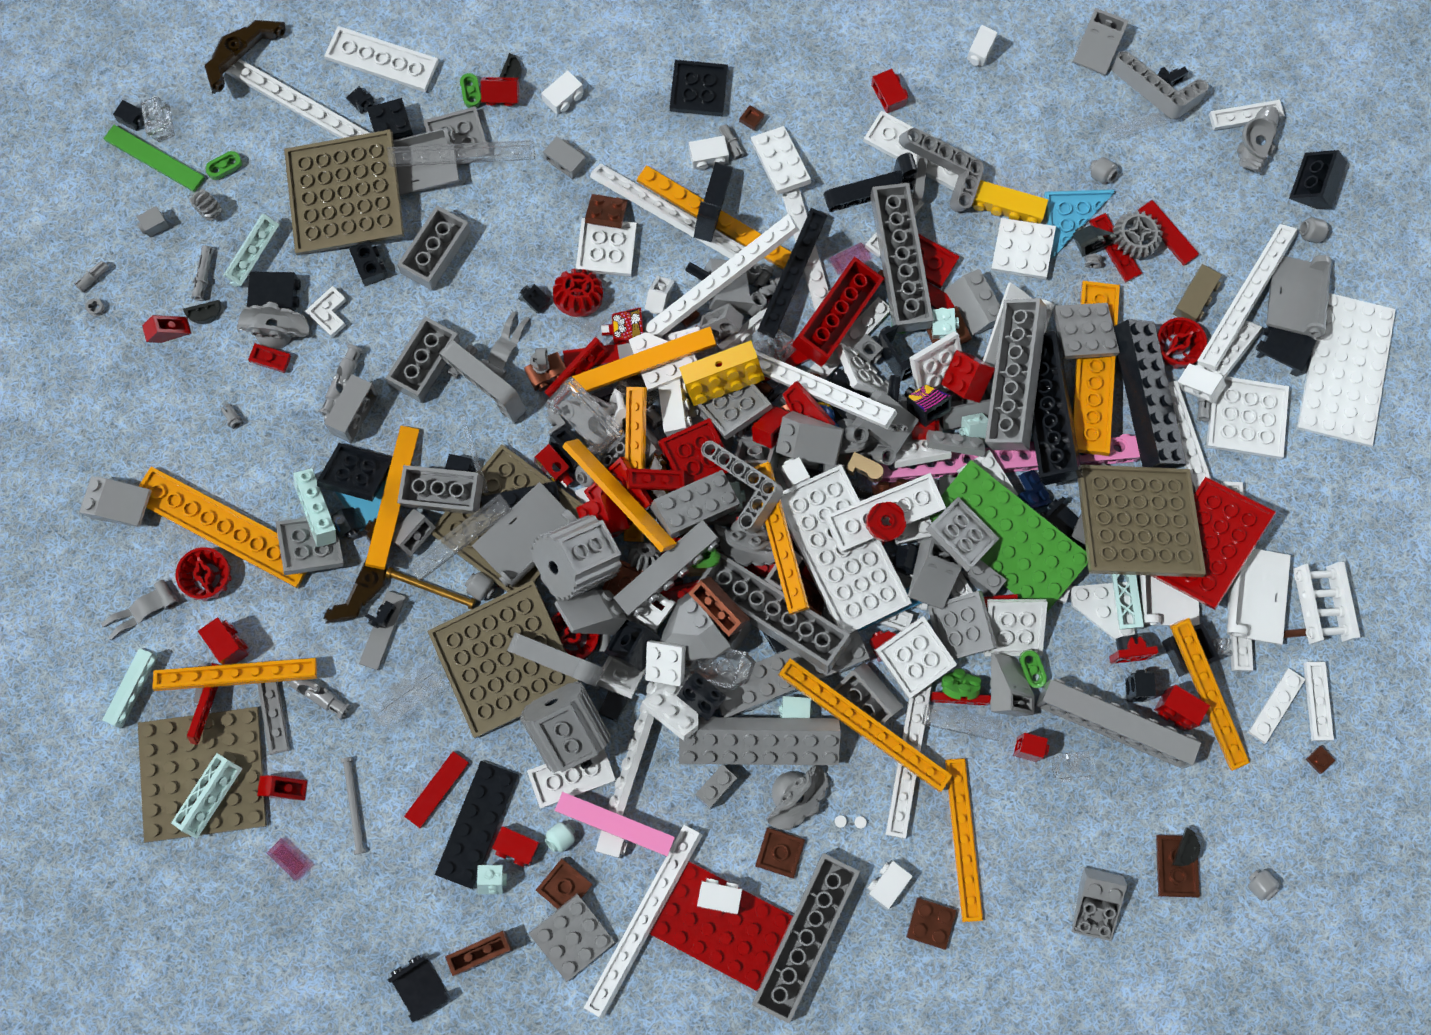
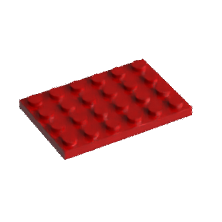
[1150,477,1276,610]
[649,861,792,991]

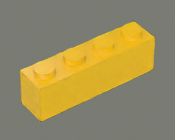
[971,180,1048,224]

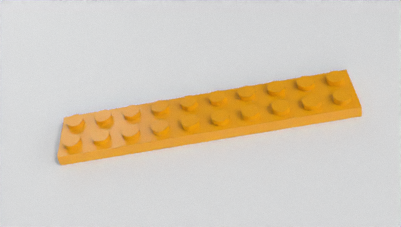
[1072,281,1120,456]
[138,466,307,589]

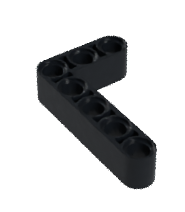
[823,153,918,212]
[693,162,733,242]

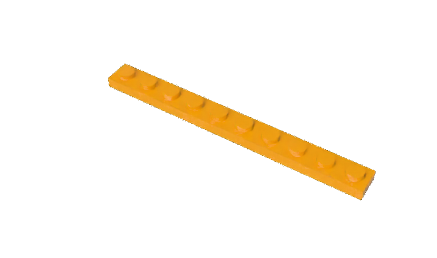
[636,165,791,270]
[778,658,952,792]

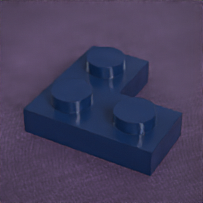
[1017,470,1052,510]

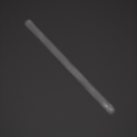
[455,403,489,493]

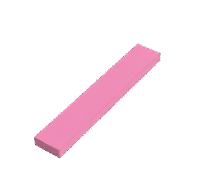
[555,792,675,856]

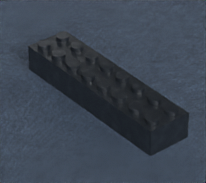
[1114,319,1186,468]
[1032,331,1083,485]

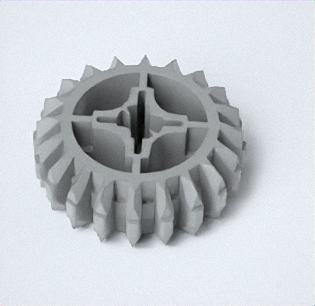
[1113,210,1163,259]

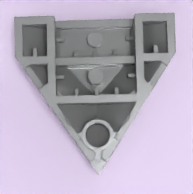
[659,592,732,662]

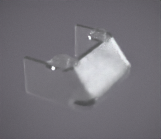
[545,377,624,460]

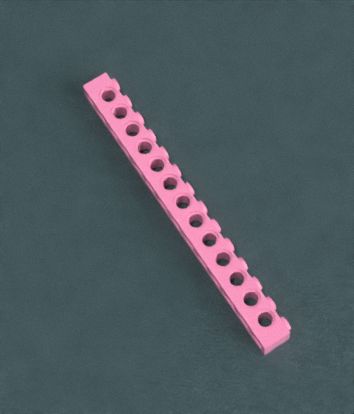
[873,434,1140,484]

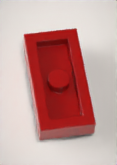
[248,343,292,373]

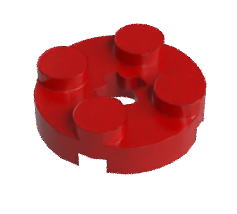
[865,502,906,542]

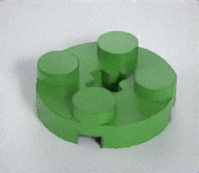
[941,669,981,700]

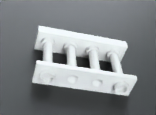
[1293,562,1360,644]

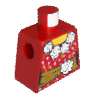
[601,308,643,345]
[534,444,574,488]

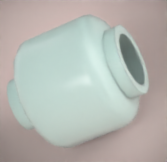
[545,822,575,853]

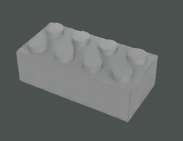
[397,205,471,290]
[385,316,460,403]
[397,465,484,515]
[650,470,740,539]

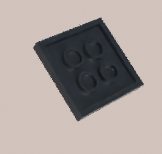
[669,59,728,116]
[317,443,392,502]

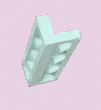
[223,214,279,287]
[1111,574,1144,630]
[102,648,158,729]
[171,753,243,839]

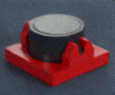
[1109,634,1158,664]

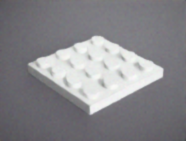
[1206,377,1289,459]

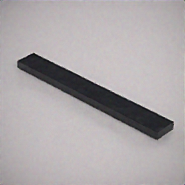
[757,208,828,339]

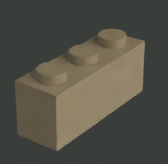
[1173,264,1222,322]

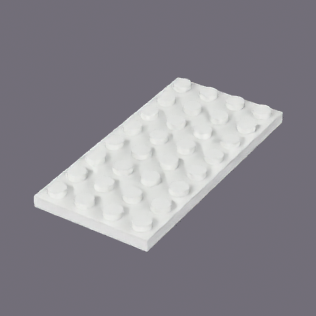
[1297,293,1396,447]
[780,465,912,634]

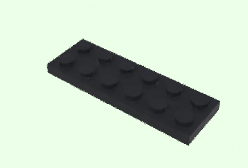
[435,761,518,889]

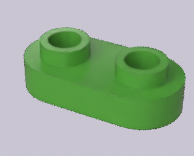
[460,73,481,108]
[205,151,242,180]
[692,549,720,569]
[1019,649,1047,688]

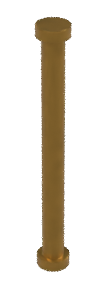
[385,567,476,610]

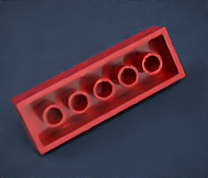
[791,256,884,367]

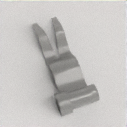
[480,311,530,380]
[101,580,180,640]

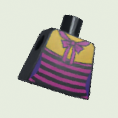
[904,385,951,427]

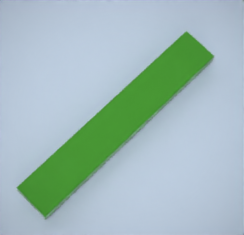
[103,125,205,193]

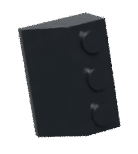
[1289,150,1347,209]

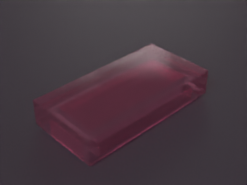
[829,242,870,275]
[267,838,311,881]

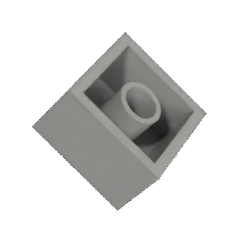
[735,439,780,481]

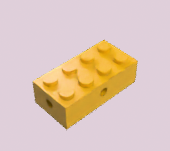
[679,341,765,406]

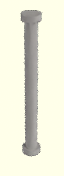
[341,757,366,855]

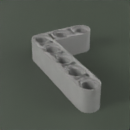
[1112,51,1209,119]
[899,128,984,212]
[439,340,527,424]
[701,441,783,534]
[507,633,603,687]

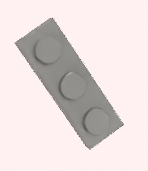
[926,430,985,457]

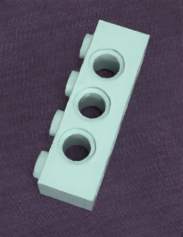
[293,468,336,547]

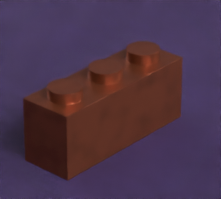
[688,577,750,636]
[445,931,513,976]

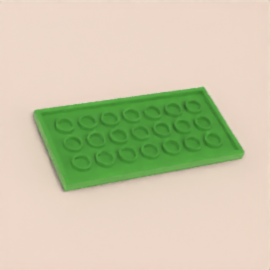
[930,460,1088,612]

